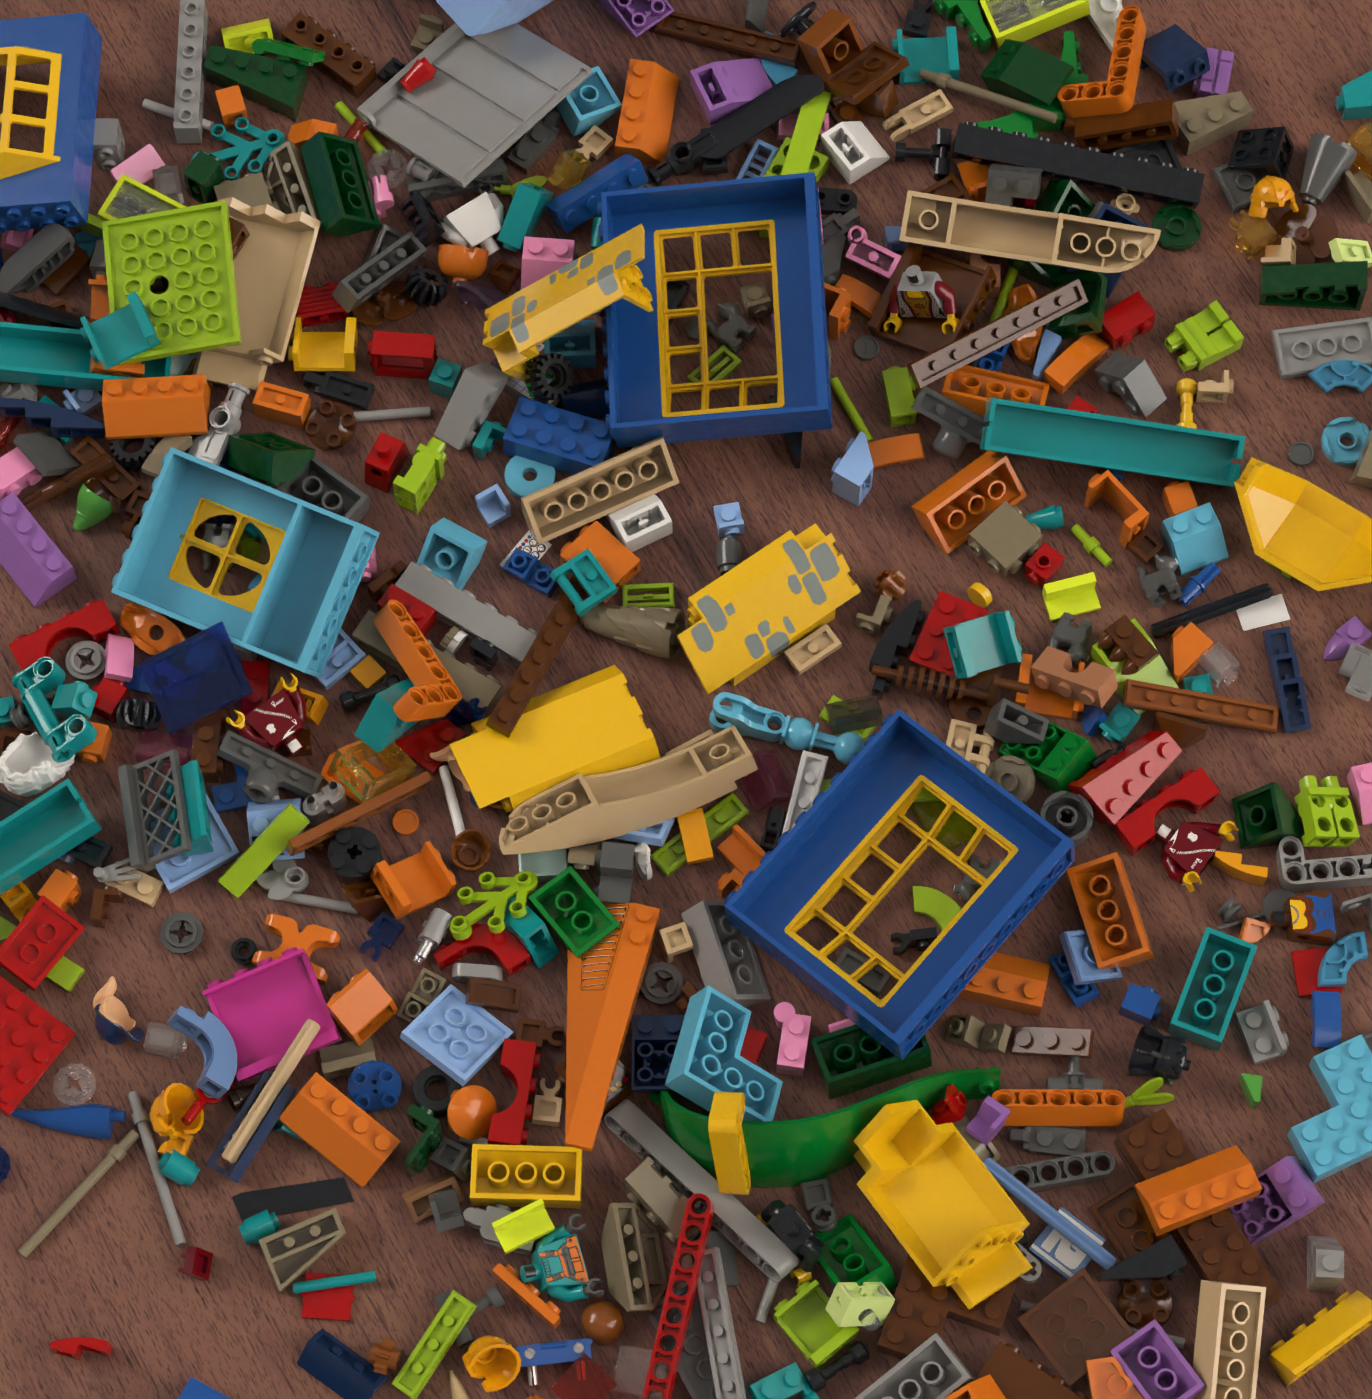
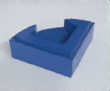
[1082,704,1107,737]

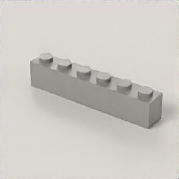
[395,561,538,668]

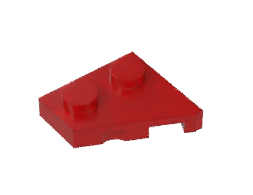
[394,718,467,776]

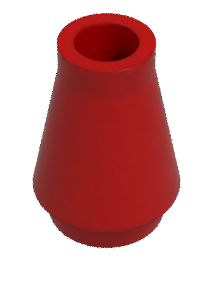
[399,57,437,93]

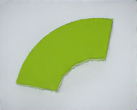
[912,886,961,932]

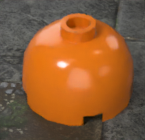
[438,244,489,285]

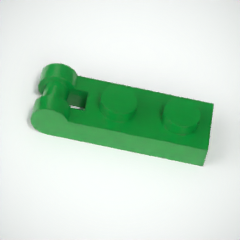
[252,38,325,66]

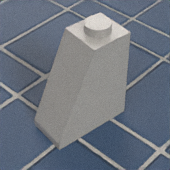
[1307,1235,1344,1292]

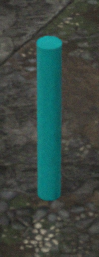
[293,1270,376,1294]

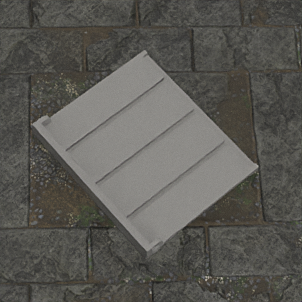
[357,23,592,188]

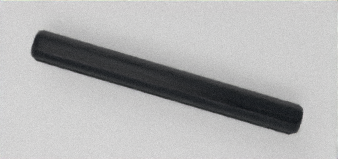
[1150,583,1272,639]

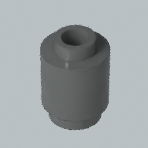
[716,537,742,576]

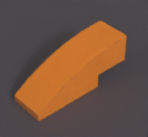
[1042,334,1110,395]

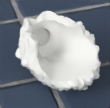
[0,732,76,797]

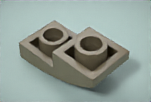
[141,435,194,478]
[568,841,600,869]
[397,967,449,1023]

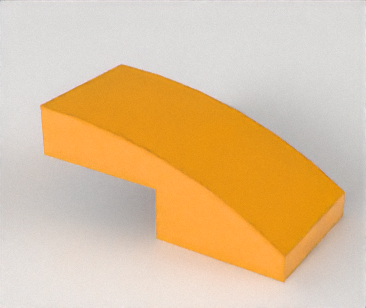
[1212,851,1268,886]
[0,882,37,923]

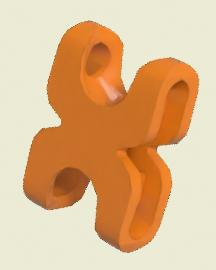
[251,914,341,985]

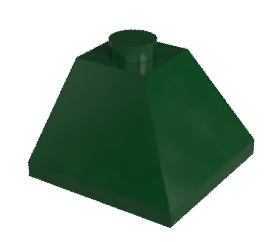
[1232,782,1302,849]

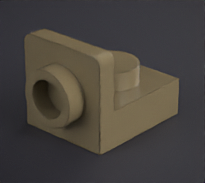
[410,14,445,53]
[739,281,772,318]

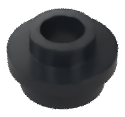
[231,938,258,965]

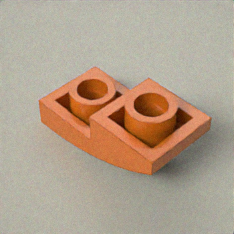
[834,274,882,319]
[868,433,925,469]

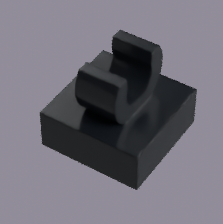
[377,57,405,84]

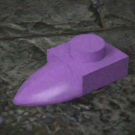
[1323,616,1372,661]

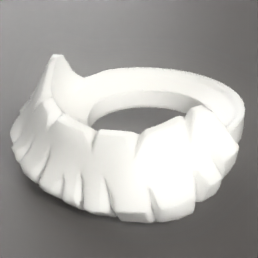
[635,842,652,881]

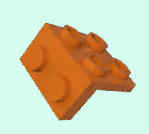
[824,282,851,341]

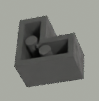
[985,164,1042,207]
[1094,351,1167,418]
[593,841,636,904]

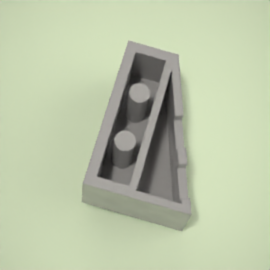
[434,361,511,450]

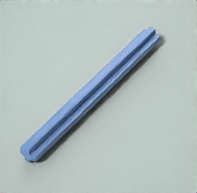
[983,1157,1117,1270]

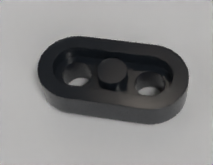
[818,187,857,215]

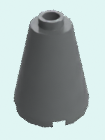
[1299,133,1358,207]

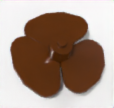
[1273,204,1338,265]
[351,280,418,327]

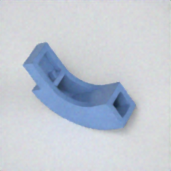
[167,1006,237,1100]

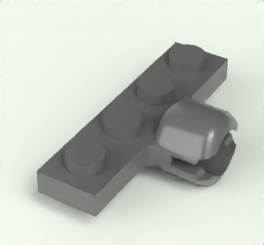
[911,386,989,460]
[216,730,323,803]

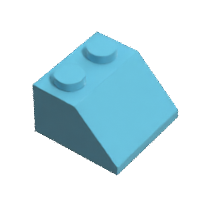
[555,66,622,137]
[1159,502,1229,577]
[416,518,488,590]

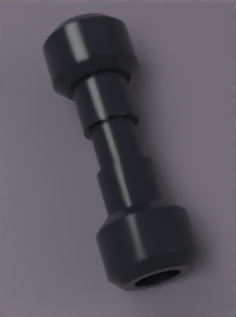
[339,674,400,713]
[805,1340,870,1392]

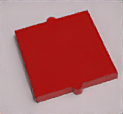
[1291,946,1343,998]
[301,1272,355,1321]

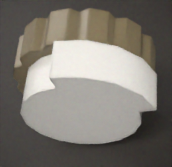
[438,625,468,655]

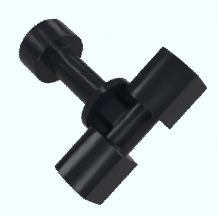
[895,128,952,181]

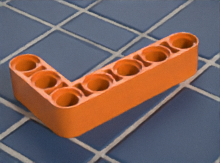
[1057,5,1146,118]
[373,599,462,722]

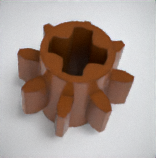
[875,569,906,601]
[368,1338,402,1375]

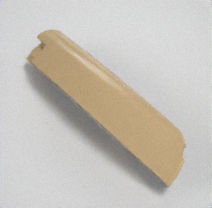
[899,190,1161,273]
[499,725,758,855]

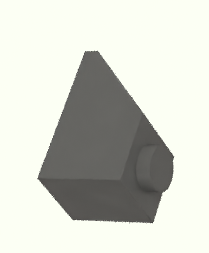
[822,234,846,286]
[984,698,1049,744]

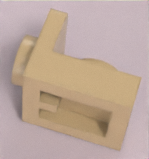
[1196,370,1234,403]

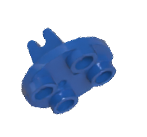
[347,1060,402,1111]

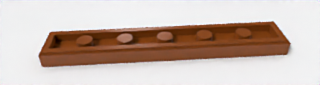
[1122,679,1279,734]
[286,771,431,856]

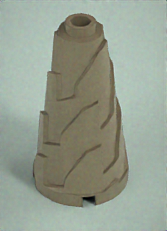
[581,605,685,661]

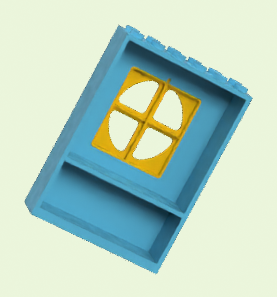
[111,447,380,678]

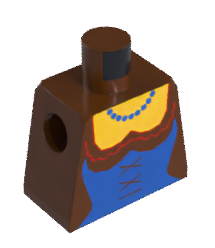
[1270,889,1336,946]

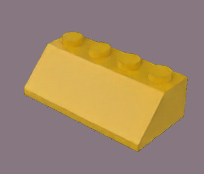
[470,1144,582,1209]
[1267,1290,1372,1386]

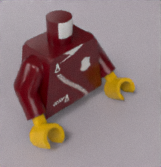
[226,672,307,756]
[1155,821,1239,892]

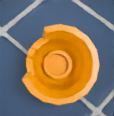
[1248,175,1299,218]
[149,1083,204,1140]
[462,1335,521,1392]

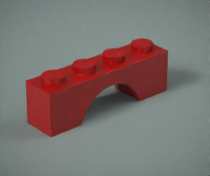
[8,599,120,671]
[1113,767,1220,856]
[488,1038,541,1145]

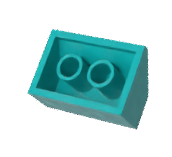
[166,760,214,857]

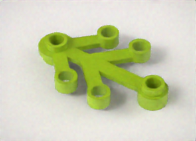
[449,871,538,940]

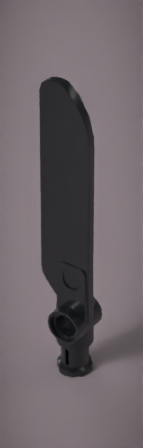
[646,74,825,187]
[0,291,96,328]

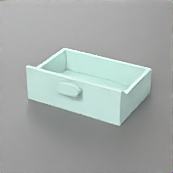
[518,848,570,882]

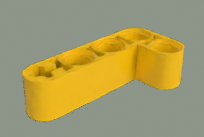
[708,1092,751,1195]

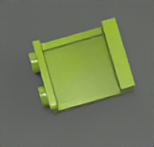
[773,1279,859,1368]

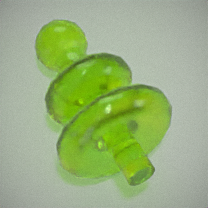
[240,532,262,559]

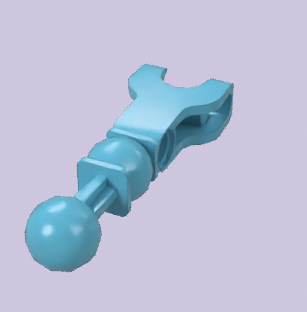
[709,692,865,765]

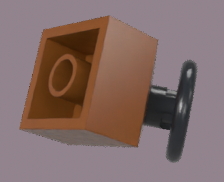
[779,1,864,80]

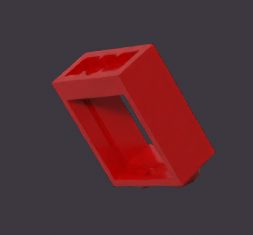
[367,331,438,379]

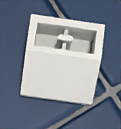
[820,121,890,185]
[606,494,673,552]

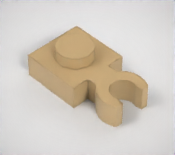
[570,125,614,170]
[532,1078,562,1127]

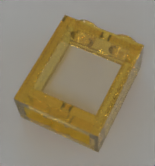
[330,740,417,802]

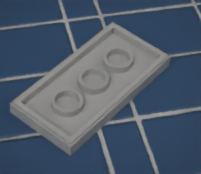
[1271,317,1372,379]

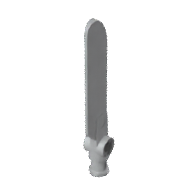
[188,382,250,466]

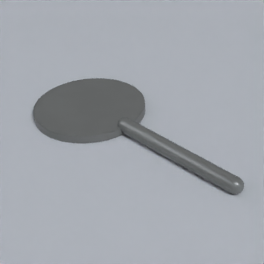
[1217,889,1296,931]

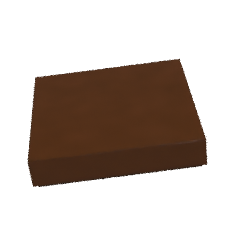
[43,242,92,296]

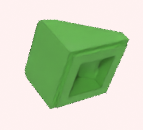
[1239,1073,1263,1109]

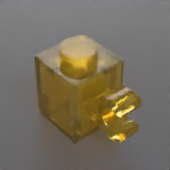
[547,149,593,191]
[1228,210,1277,259]

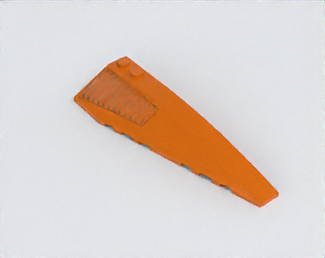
[565,903,660,1152]

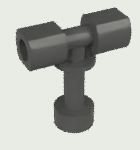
[1046,1057,1103,1090]
[434,1284,506,1349]

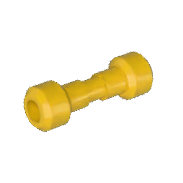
[1176,378,1197,429]

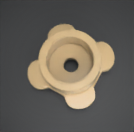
[1110,193,1140,215]

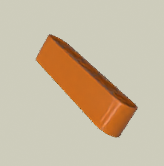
[992,1089,1125,1126]

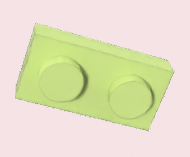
[1328,238,1372,268]

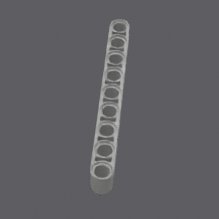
[604,1099,799,1283]

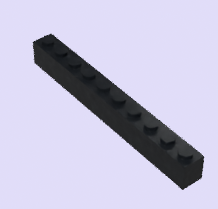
[951,121,1205,209]

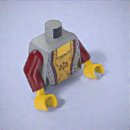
[883,265,960,334]

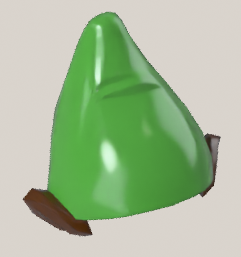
[73,479,122,531]

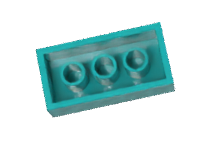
[1167,927,1258,1051]

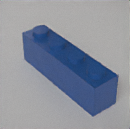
[545,153,649,233]

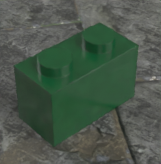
[182,150,225,204]

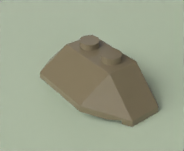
[267,140,322,226]
[600,1203,668,1312]

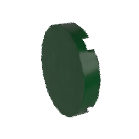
[1151,204,1202,252]

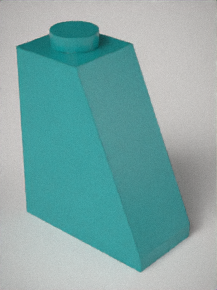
[1335,70,1372,120]
[497,183,554,252]
[492,895,560,969]

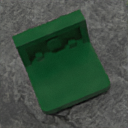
[404,1103,444,1177]

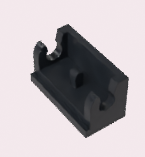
[401,189,445,248]

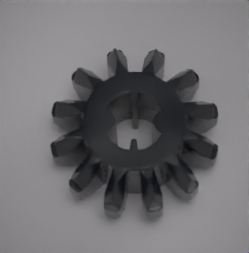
[404,265,449,308]
[116,698,161,732]

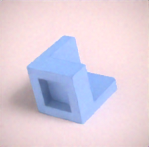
[475,484,511,528]

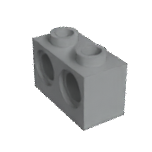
[93,118,125,171]

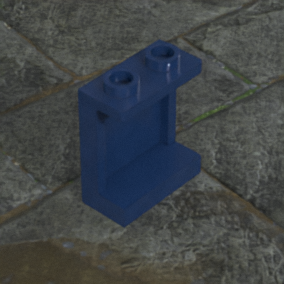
[1140,24,1210,91]

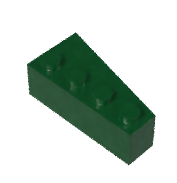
[203,45,308,122]
[1259,261,1368,311]

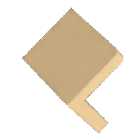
[1261,237,1297,266]
[659,922,693,963]

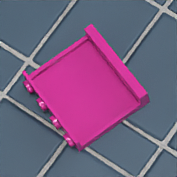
[202,947,342,1083]

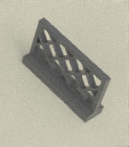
[118,749,192,872]

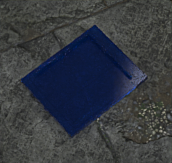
[139,622,253,734]

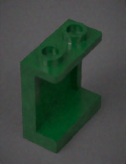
[1045,270,1108,339]

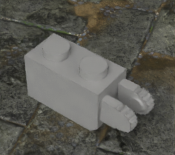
[462,1204,537,1257]

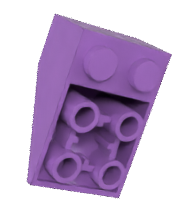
[597,0,674,38]
[690,58,773,126]
[1228,1156,1325,1246]

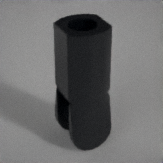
[760,806,787,852]

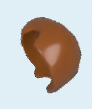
[450,829,492,872]
[582,1300,625,1345]

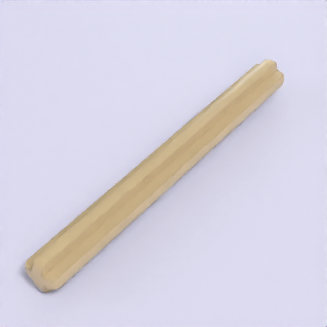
[222,1019,321,1164]

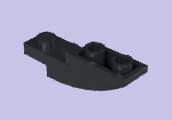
[869,600,925,700]

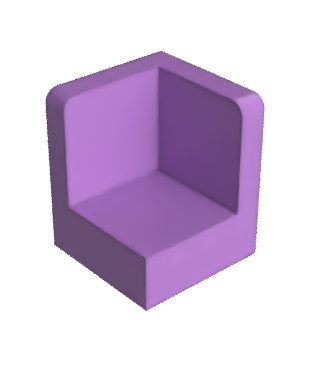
[965,1095,1011,1146]

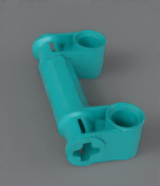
[12,657,97,763]

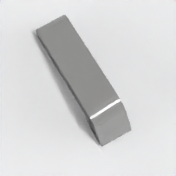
[1275,836,1372,892]

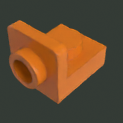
[717,868,745,898]

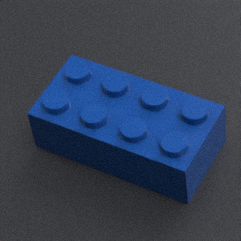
[503,396,616,475]

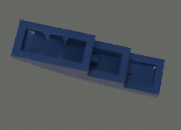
[0,398,104,438]
[1262,627,1311,733]

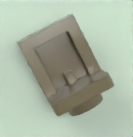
[855,594,894,634]

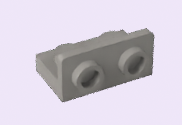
[1235,1000,1289,1065]

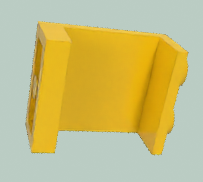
[288,317,358,371]

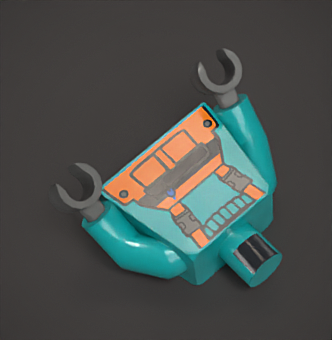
[520,1214,604,1303]

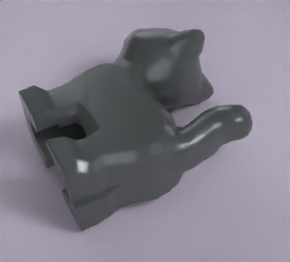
[706,302,757,354]
[202,523,239,573]
[1137,553,1182,608]
[1049,612,1093,666]
[953,854,1002,903]

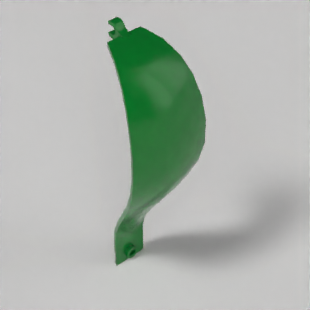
[649,1066,1000,1189]

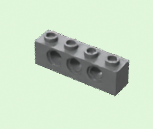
[331,231,427,313]

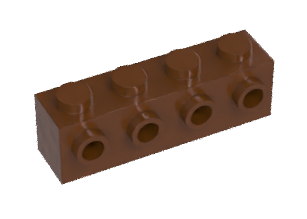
[281,12,377,98]
[1074,98,1179,150]
[190,672,233,783]

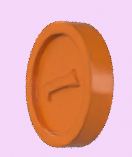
[393,809,419,836]

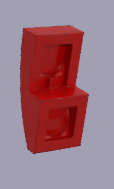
[49,1337,113,1360]

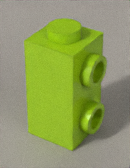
[881,366,920,427]

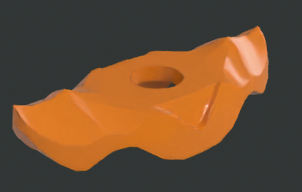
[1003,283,1043,366]
[119,603,192,662]

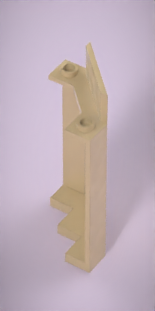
[192,197,321,391]

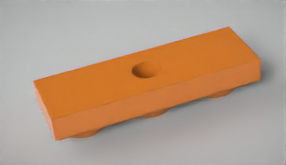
[492,1263,561,1330]

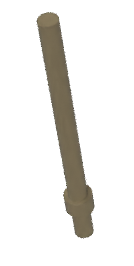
[919,69,1058,123]
[18,1129,140,1258]

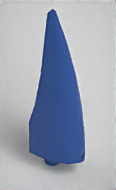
[11,1104,126,1140]

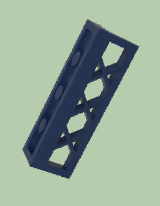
[206,1070,296,1184]

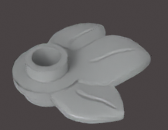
[256,859,309,901]

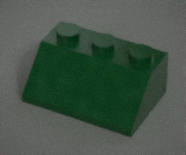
[226,432,316,486]

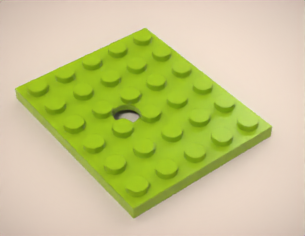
[102,200,242,366]

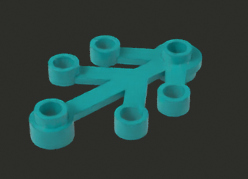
[191,117,286,181]

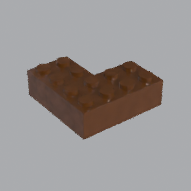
[876,1254,1019,1360]

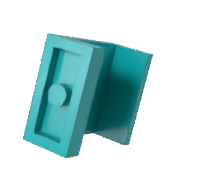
[891,26,960,85]
[80,291,161,370]
[943,610,1023,679]

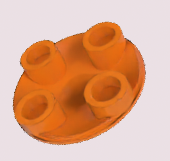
[447,1085,497,1140]

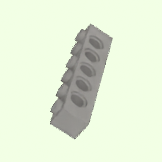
[173,0,208,144]

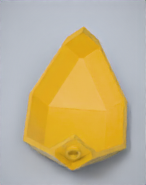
[1234,457,1372,591]

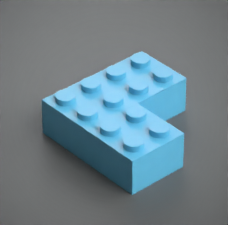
[665,985,783,1122]
[1287,1034,1372,1184]

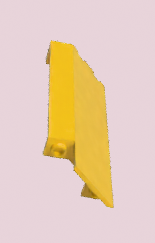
[449,665,661,813]

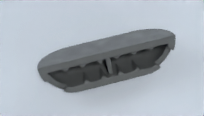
[0,223,75,295]

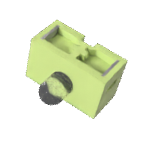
[825,1282,895,1331]

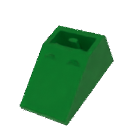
[997,722,1097,793]

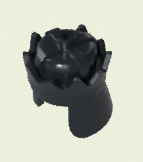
[1127,1022,1191,1086]

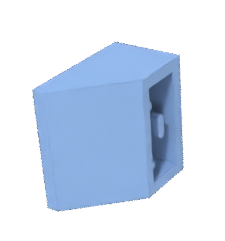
[831,432,874,507]
[246,798,305,861]

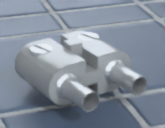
[302,781,347,825]
[413,908,453,964]

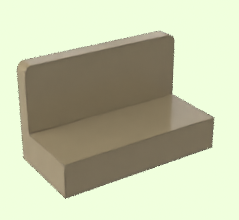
[1340,170,1372,224]
[319,1037,377,1080]

